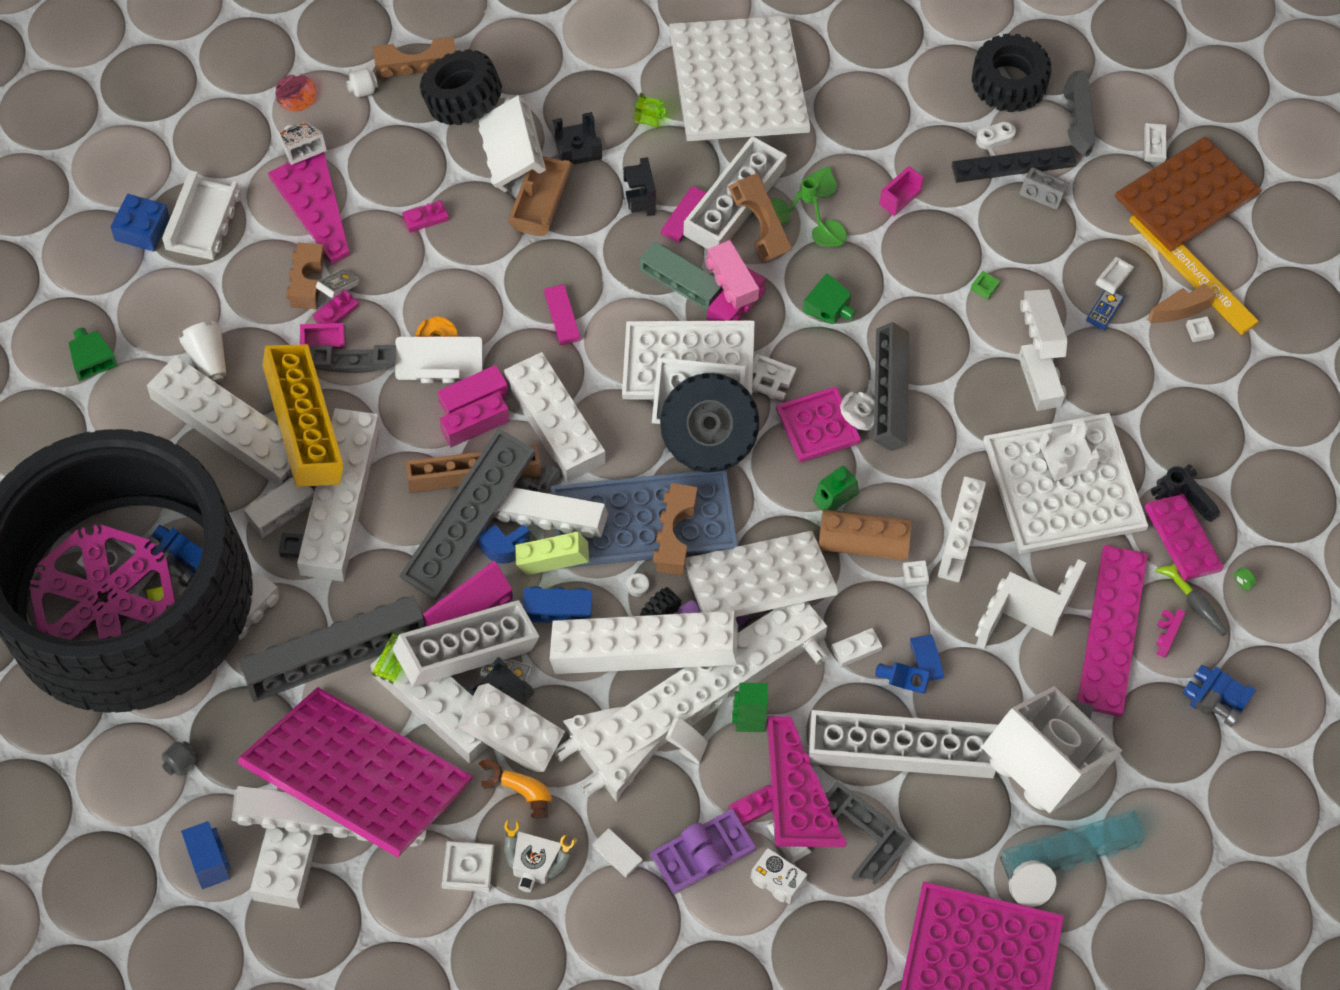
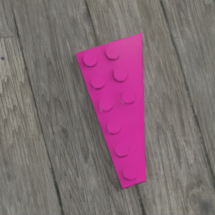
[268,152,350,265]
[767,716,847,847]

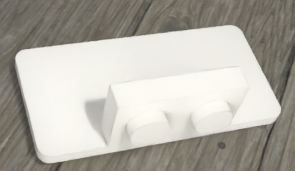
[395,337,482,384]

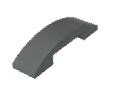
[310,345,396,373]

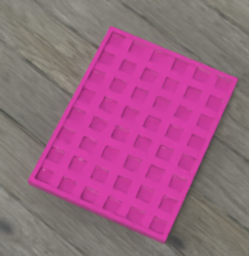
[238,687,473,858]

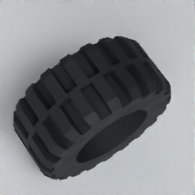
[971,33,1052,112]
[420,49,502,125]

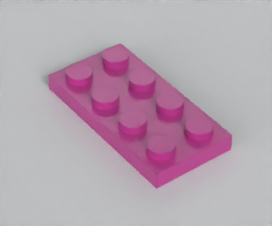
[1144,494,1224,581]

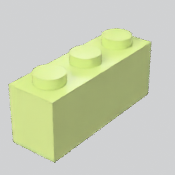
[515,532,589,575]

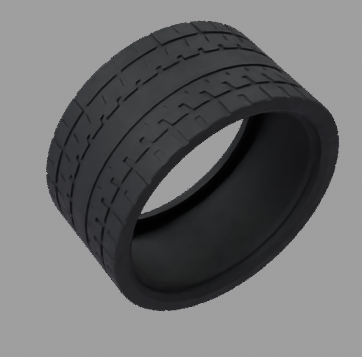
[0,429,253,713]

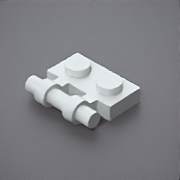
[753,354,796,401]

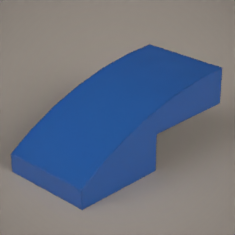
[910,635,944,682]

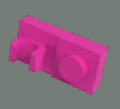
[402,200,449,233]
[313,289,359,324]
[1156,609,1185,658]
[729,785,773,826]

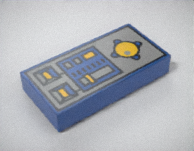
[1086,290,1125,331]

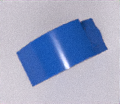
[478,524,530,564]

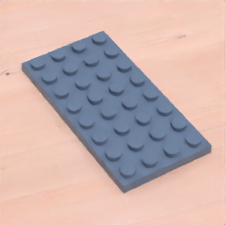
[550,470,738,569]

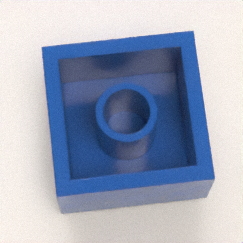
[110,193,170,252]
[181,821,231,889]

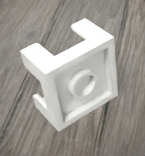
[1039,420,1100,481]

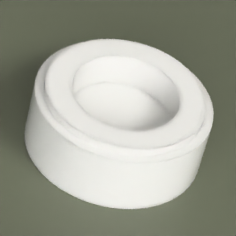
[627,573,649,597]

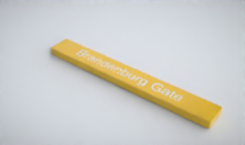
[1129,215,1259,335]

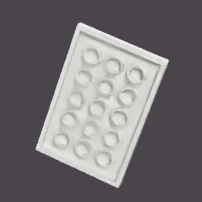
[622,321,755,399]
[684,531,838,617]

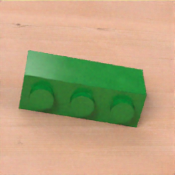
[732,683,768,732]

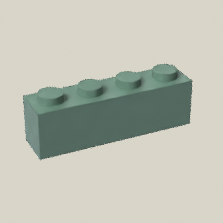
[640,241,723,310]

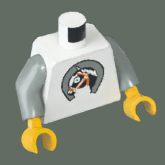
[504,819,577,892]

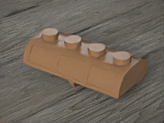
[508,156,573,236]
[819,509,912,561]

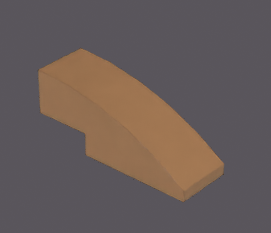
[1148,283,1216,323]

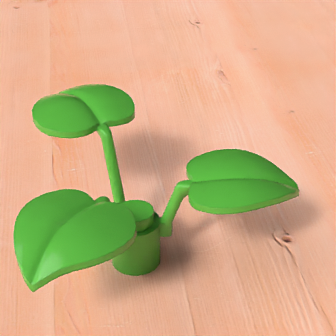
[754,166,847,247]

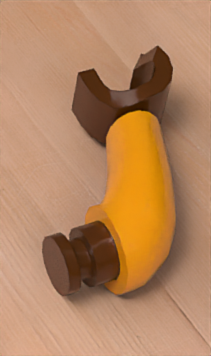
[478,759,552,818]

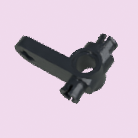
[1151,464,1220,522]

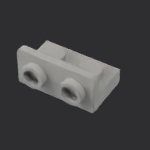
[1019,167,1070,209]

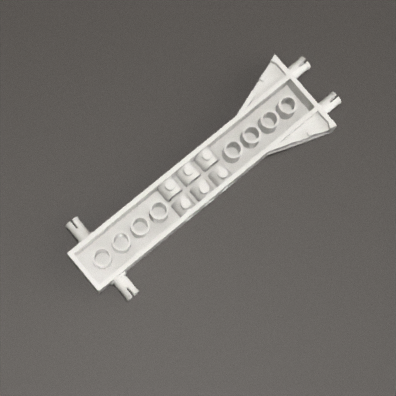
[554,602,828,802]

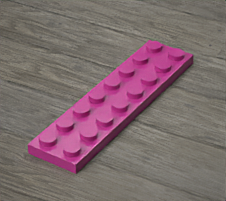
[1077,545,1148,717]

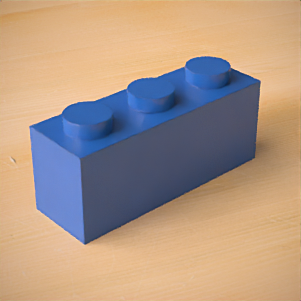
[523,586,592,623]

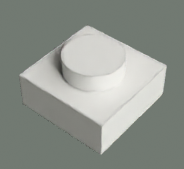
[1186,317,1214,343]
[902,561,929,587]

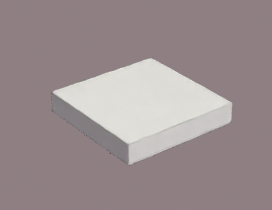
[442,841,494,892]

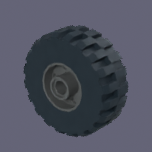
[660,373,760,473]

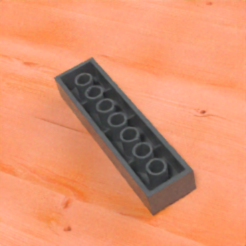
[239,595,424,703]

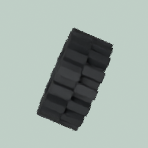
[640,587,682,616]

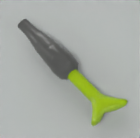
[1155,562,1228,636]

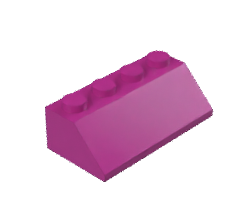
[423,561,513,627]

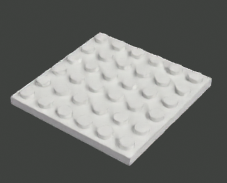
[983,413,1148,554]

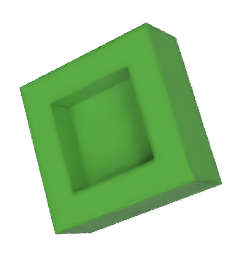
[970,271,1000,300]

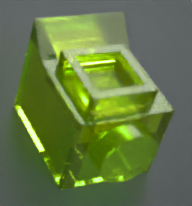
[634,92,667,128]

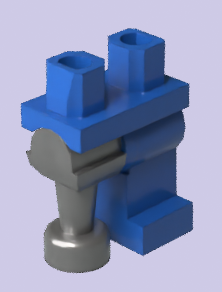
[146,525,203,588]
[1182,664,1256,727]

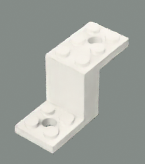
[975,559,1086,649]

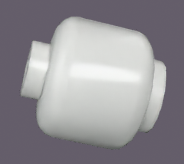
[346,68,378,98]

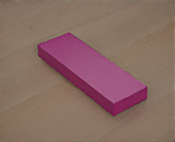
[661,186,706,243]
[544,284,580,345]

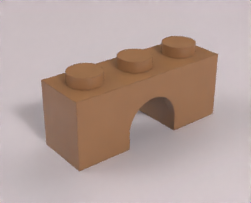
[286,243,325,309]

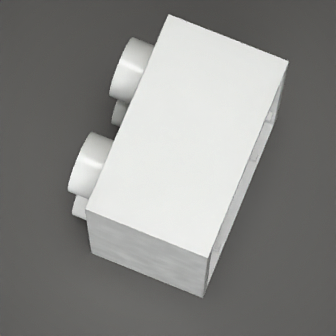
[981,686,1122,814]

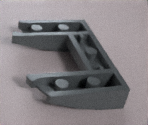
[812,780,912,885]

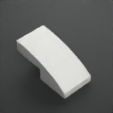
[665,717,708,763]

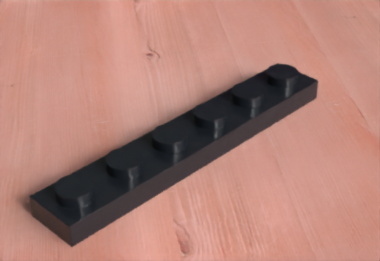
[952,145,1077,183]

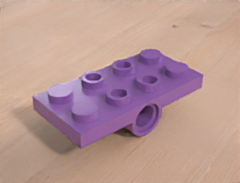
[650,809,756,895]

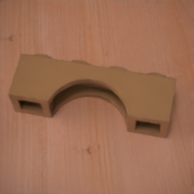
[373,37,455,78]
[728,173,792,263]
[653,483,697,576]

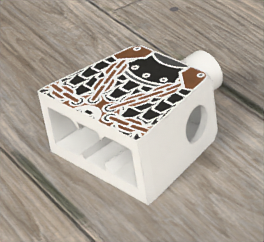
[279,122,327,165]

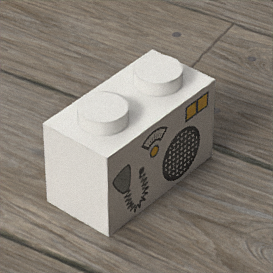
[751,848,807,904]

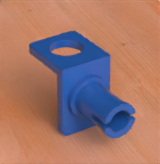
[875,662,931,694]

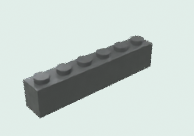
[874,322,909,451]

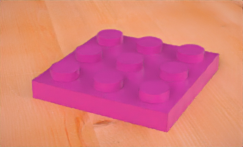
[775,386,861,463]

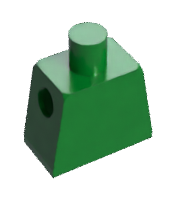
[802,273,857,324]
[68,328,118,381]
[813,466,859,511]

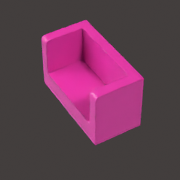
[879,166,924,216]
[300,323,346,349]

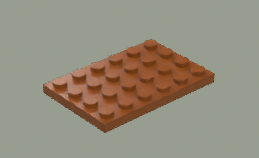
[1115,136,1262,252]

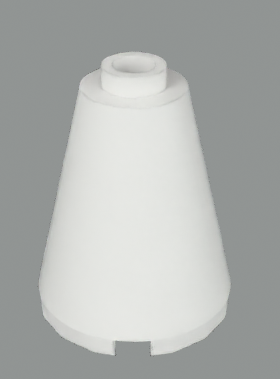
[178,321,227,383]

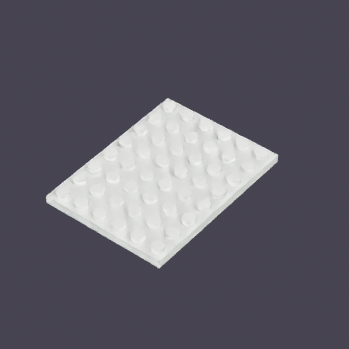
[669,16,810,141]

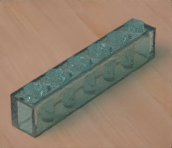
[1000,810,1146,880]

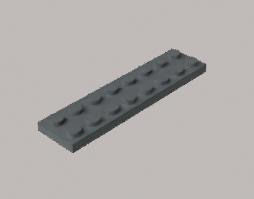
[399,428,536,601]

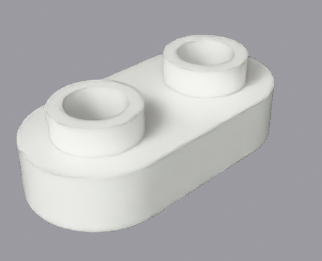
[976,122,1016,149]

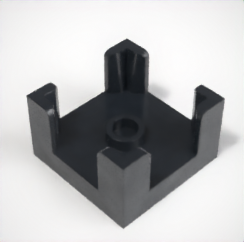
[552,112,602,165]
[467,657,534,705]

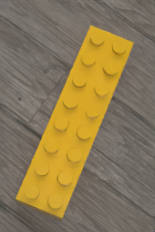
[262,344,344,487]

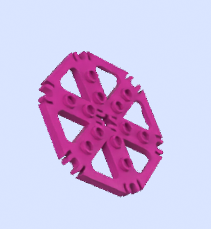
[29,524,175,640]

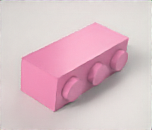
[705,240,759,309]

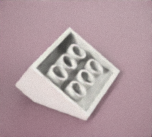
[652,358,745,428]

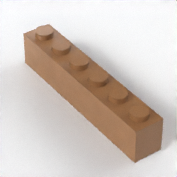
[405,445,541,493]

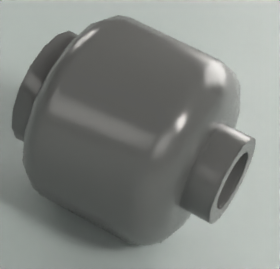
[162,741,197,776]

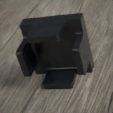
[623,157,656,216]

